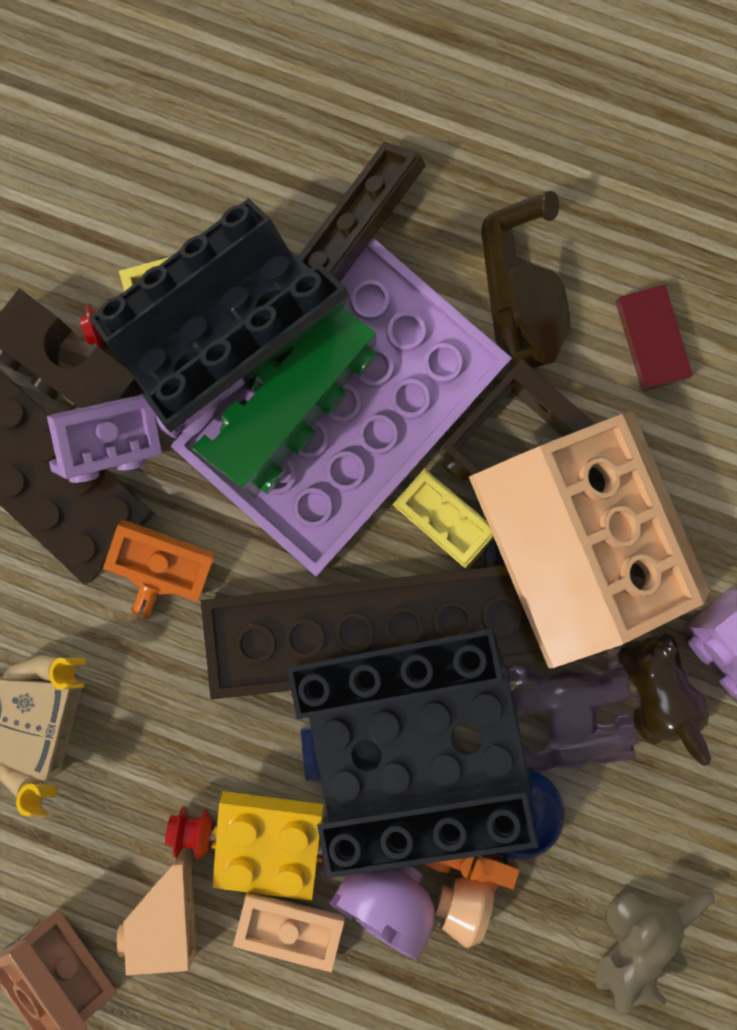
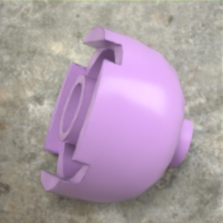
[330,866,435,962]

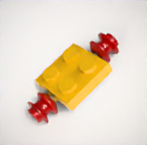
[165,791,333,901]

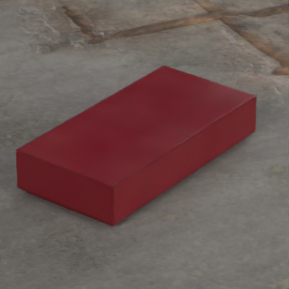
[615,285,693,392]

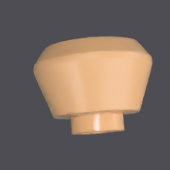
[434,877,495,948]

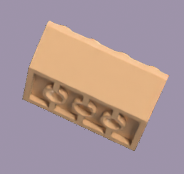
[469,412,710,668]

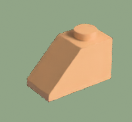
[117,852,197,975]

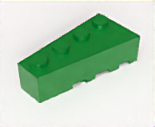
[192,308,378,498]

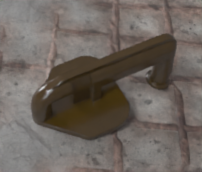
[481,191,570,368]

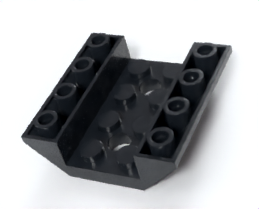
[89,198,350,435]
[287,628,538,878]

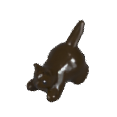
[617,634,711,766]

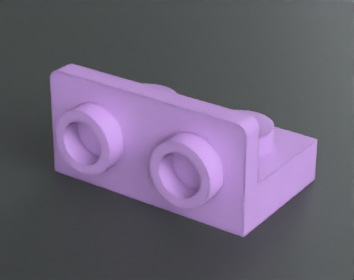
[47,394,162,483]

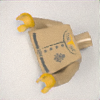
[0,655,86,817]

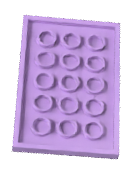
[171,238,512,577]

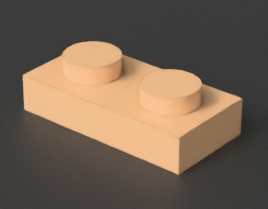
[233,893,345,973]

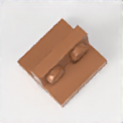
[0,909,117,1030]

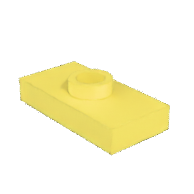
[393,468,494,570]

